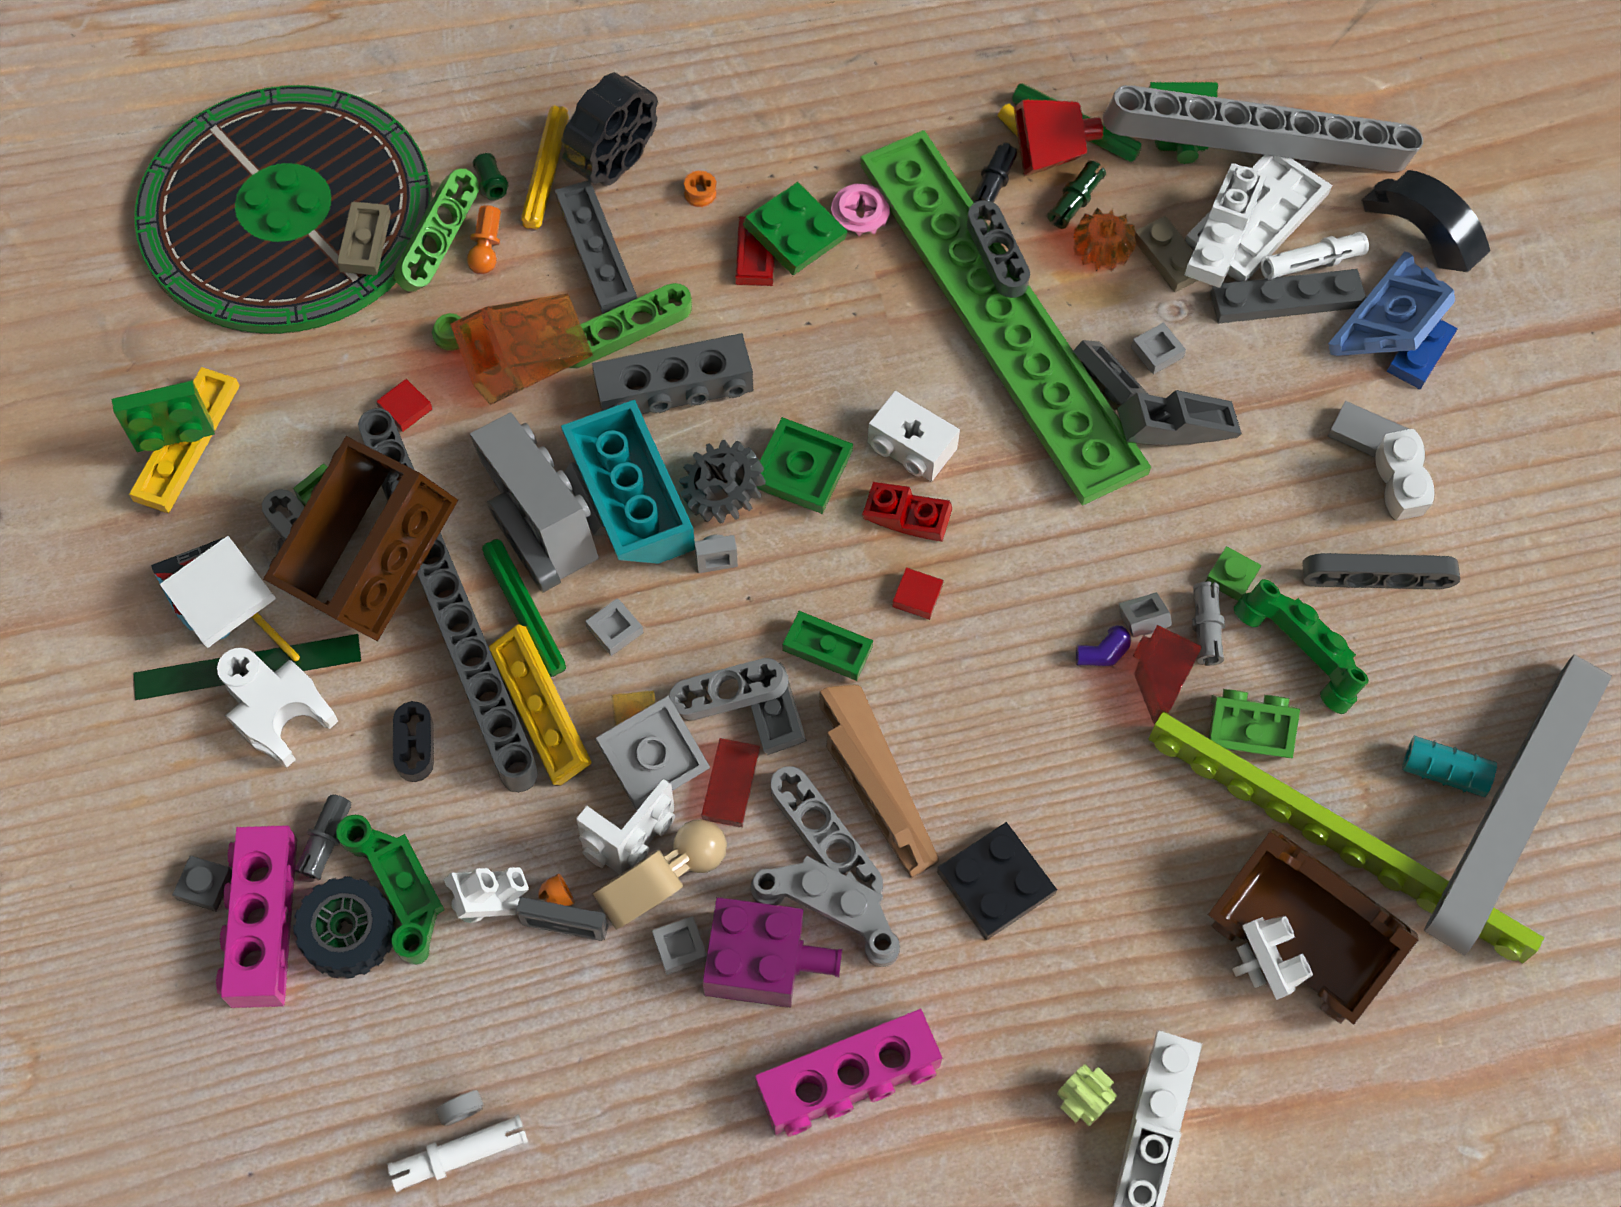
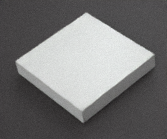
[160,536,276,648]

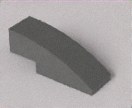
[1117,390,1242,445]

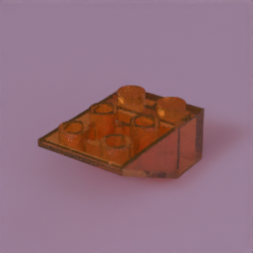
[450,293,593,405]

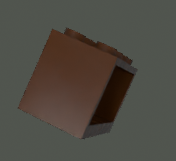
[263,436,458,642]

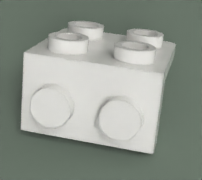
[576,779,675,874]

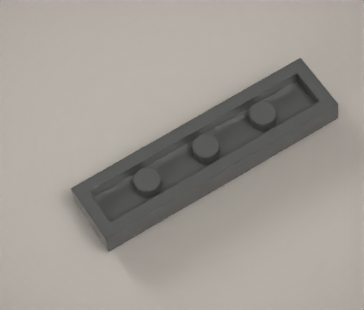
[555,180,637,314]
[1210,269,1366,324]

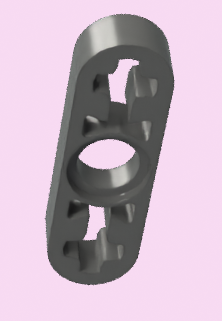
[967,200,1030,298]
[487,492,561,593]

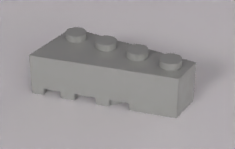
[470,412,599,580]

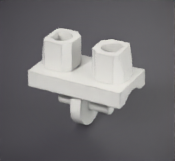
[444,867,529,923]
[1232,916,1313,1000]

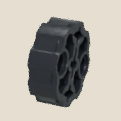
[561,72,658,186]

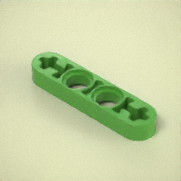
[394,168,479,292]
[556,283,692,368]

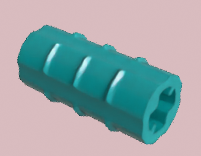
[1402,735,1497,798]

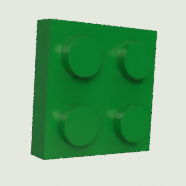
[743,182,848,276]
[111,380,215,452]
[757,417,853,514]

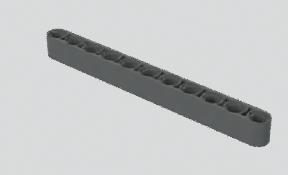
[358,408,538,793]

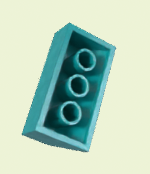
[561,399,695,564]

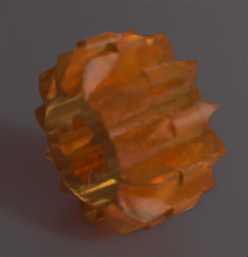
[1073,208,1136,272]

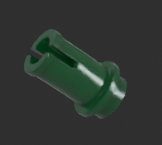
[472,153,508,200]

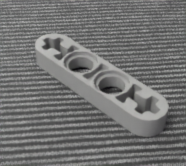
[771,766,883,894]

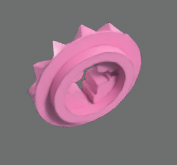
[831,184,890,237]

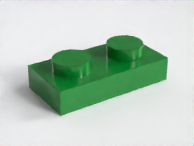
[782,611,873,681]

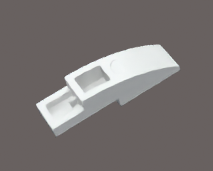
[1184,163,1267,288]
[1113,1030,1202,1207]

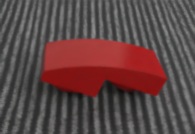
[862,482,953,542]

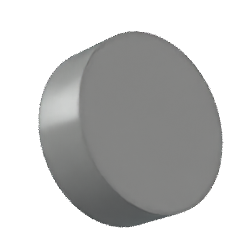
[436,1090,484,1126]

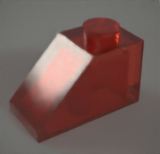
[1133,625,1202,725]

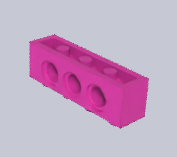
[216,826,297,1008]
[755,1009,943,1137]

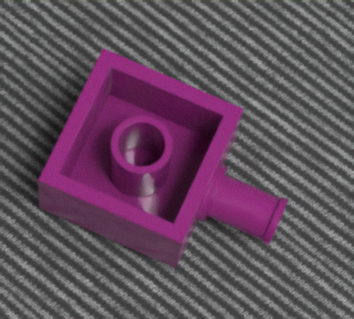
[703,897,843,1008]

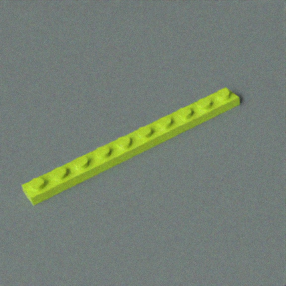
[1148,712,1545,963]

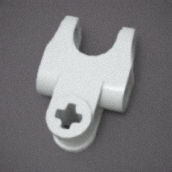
[217,648,338,768]

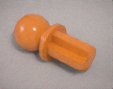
[467,205,501,274]

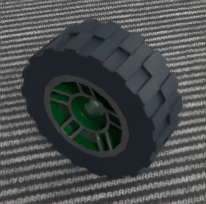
[293,876,396,979]

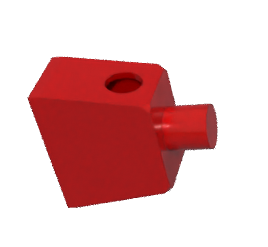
[1014,100,1103,176]

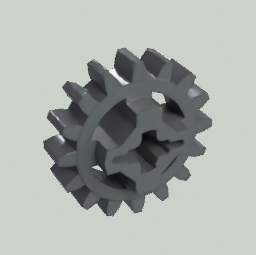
[679,440,766,523]

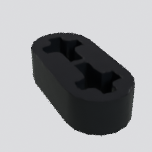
[393,701,434,782]

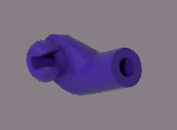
[1076,625,1132,666]

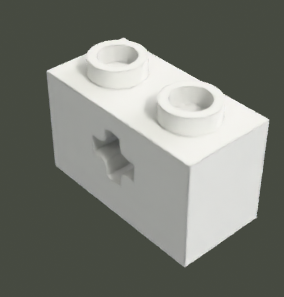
[867,391,960,482]

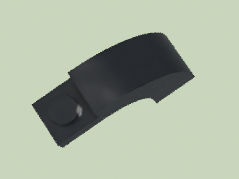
[1361,170,1491,272]

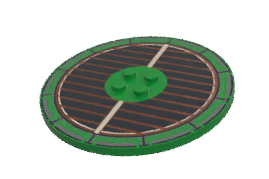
[135,85,433,334]

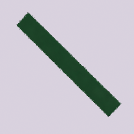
[134,634,361,701]

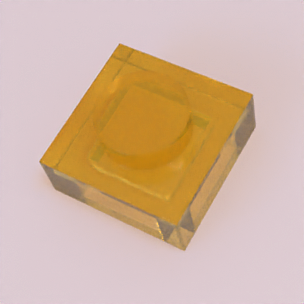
[611,690,655,727]

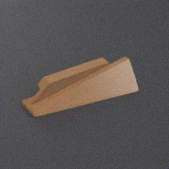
[819,685,939,879]

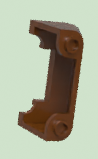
[1208,829,1419,1025]

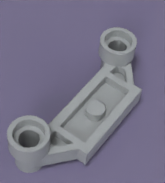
[751,856,900,967]

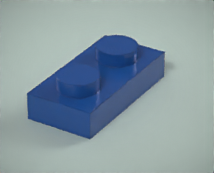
[1387,320,1458,390]

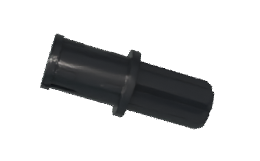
[971,142,1018,203]

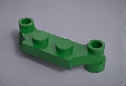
[1234,579,1369,714]
[336,815,445,965]

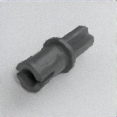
[294,794,351,880]

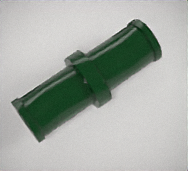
[1047,160,1106,229]

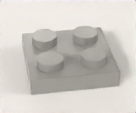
[594,696,710,811]

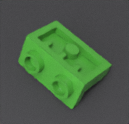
[1208,689,1300,758]

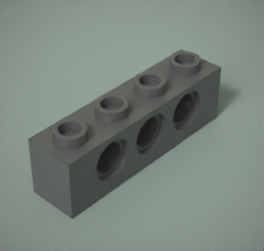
[592,333,753,414]

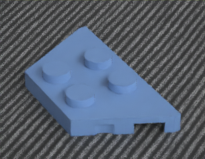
[1328,252,1455,356]

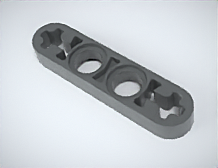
[1302,553,1461,589]

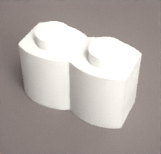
[1375,429,1434,521]

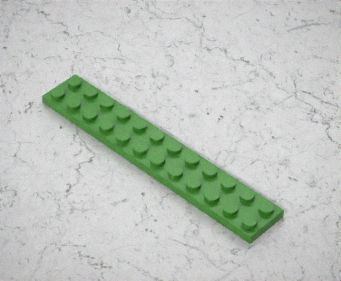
[860,130,1151,506]

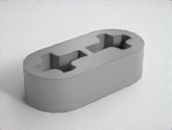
[262,489,305,542]

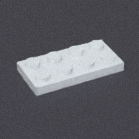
[1185,155,1332,282]

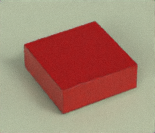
[376,379,433,432]
[892,567,944,620]

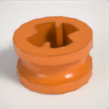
[684,170,717,207]

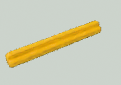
[521,105,569,230]

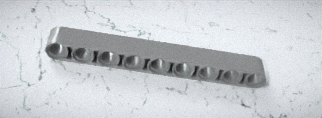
[1102,85,1424,172]
[1424,654,1612,956]

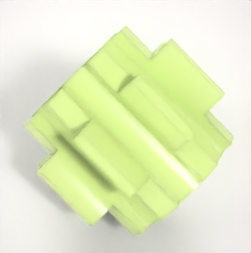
[1057,1064,1117,1126]

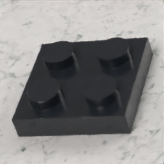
[937,822,1057,941]

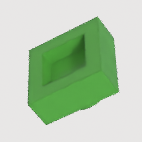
[1205,546,1262,601]

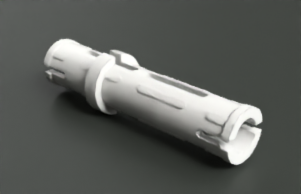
[1260,231,1369,280]
[387,1114,528,1192]

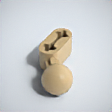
[592,819,727,930]

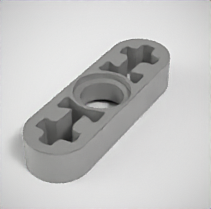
[669,658,789,720]

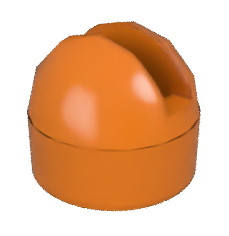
[538,873,575,906]

